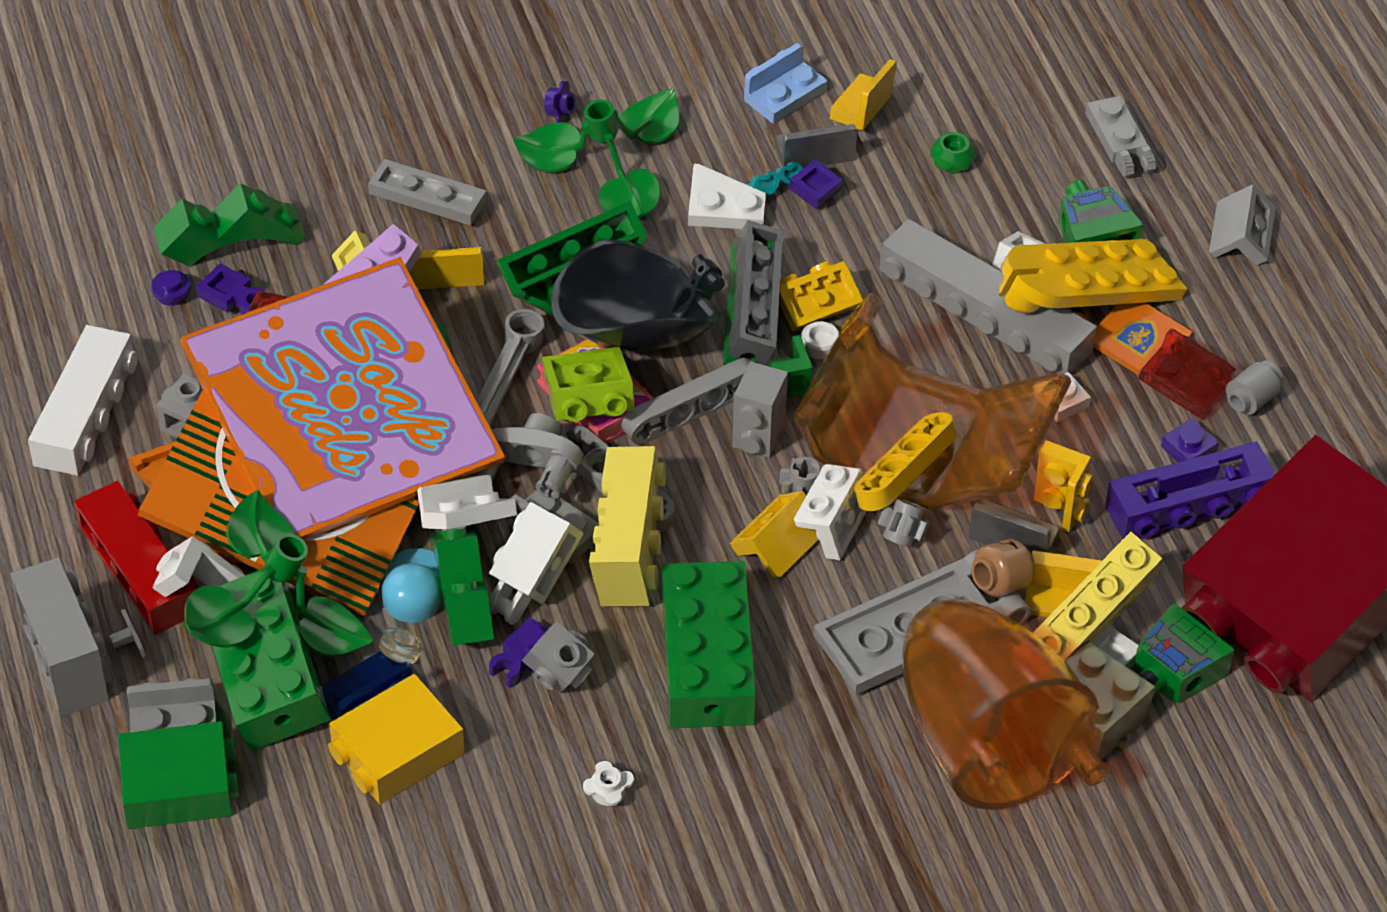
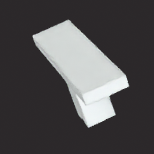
[109,609,146,658]

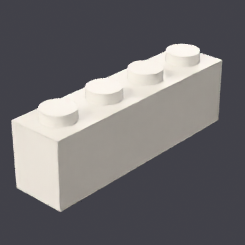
[28,325,138,476]

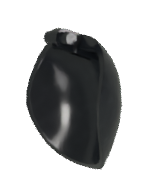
[551,239,725,351]

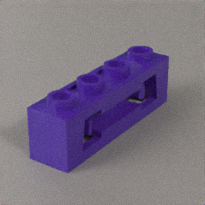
[1105,441,1276,539]

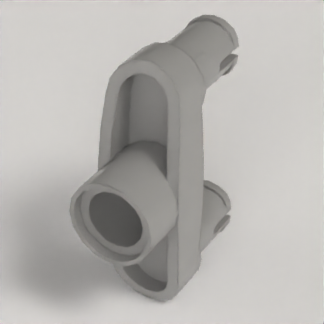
[467,413,583,499]

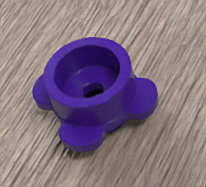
[544,81,576,123]

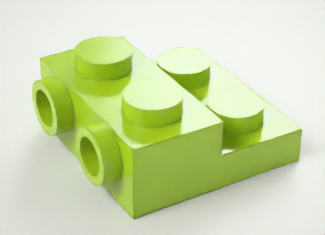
[542,346,635,422]

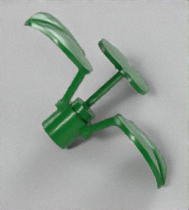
[514,88,680,218]
[184,490,373,658]

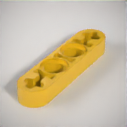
[854,412,957,511]

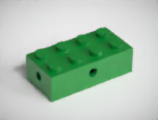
[662,561,756,729]
[212,568,331,751]

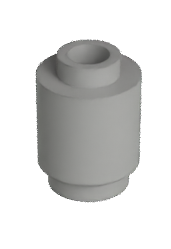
[1226,360,1284,415]

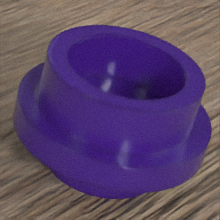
[151,270,190,306]

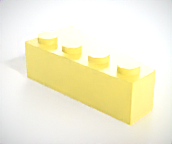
[589,446,666,607]

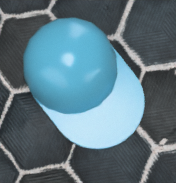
[382,548,444,623]

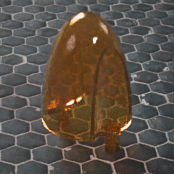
[902,599,1109,810]

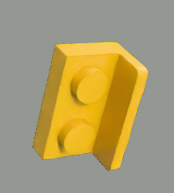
[779,260,864,332]
[1034,440,1094,533]

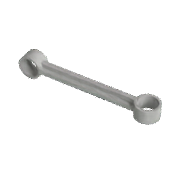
[463,309,544,479]

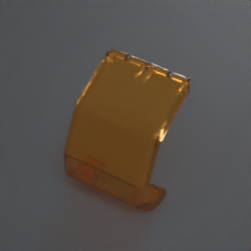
[793,292,1072,510]

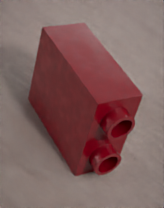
[1181,434,1387,703]

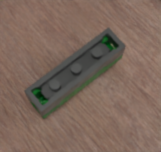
[723,220,783,365]

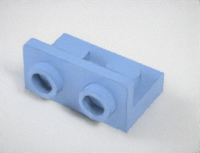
[744,43,828,124]

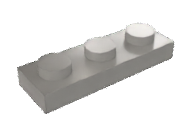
[368,159,487,226]

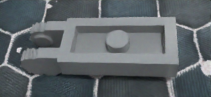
[1085,96,1156,178]

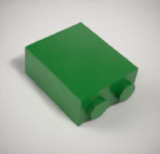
[118,721,239,829]

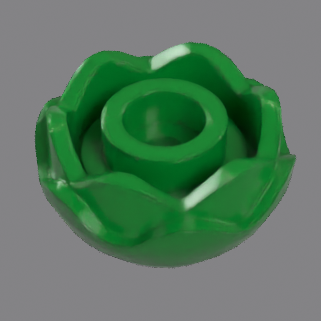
[930,132,977,174]

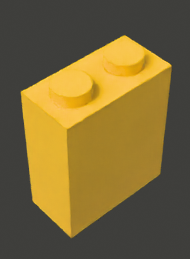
[328,673,465,805]

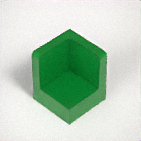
[765,335,812,398]

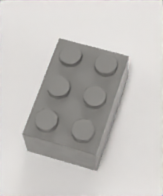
[10,557,112,717]

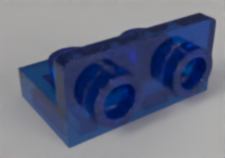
[321,650,413,720]

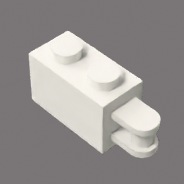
[489,502,584,625]

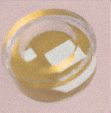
[378,627,423,664]

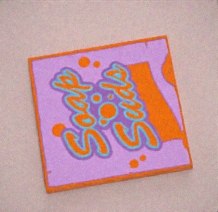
[180,257,505,541]

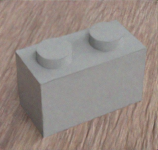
[732,361,788,458]

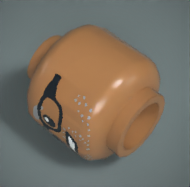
[971,539,1034,597]

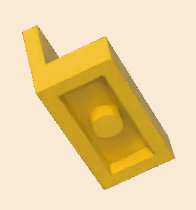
[829,59,897,131]
[409,247,484,290]
[729,491,818,578]
[1025,550,1102,618]

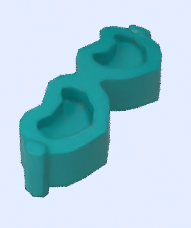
[747,162,803,195]

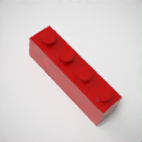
[74,480,199,635]

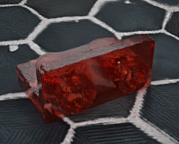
[1138,328,1236,420]

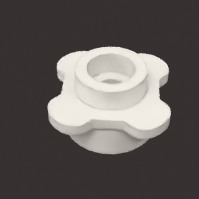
[583,761,634,806]

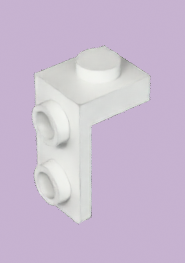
[152,536,246,597]

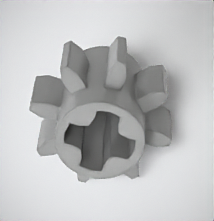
[780,457,824,496]
[877,498,930,547]

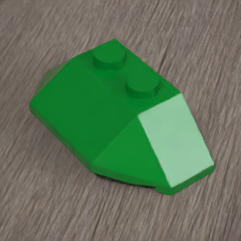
[496,201,647,316]

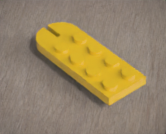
[998,239,1187,314]

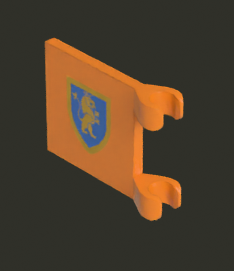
[1073,303,1193,382]

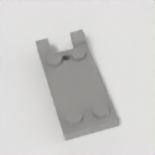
[814,549,1031,695]

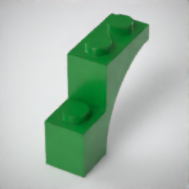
[154,183,305,267]
[430,526,494,645]

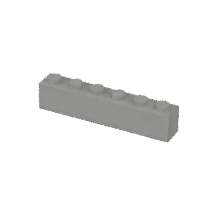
[879,219,1097,375]

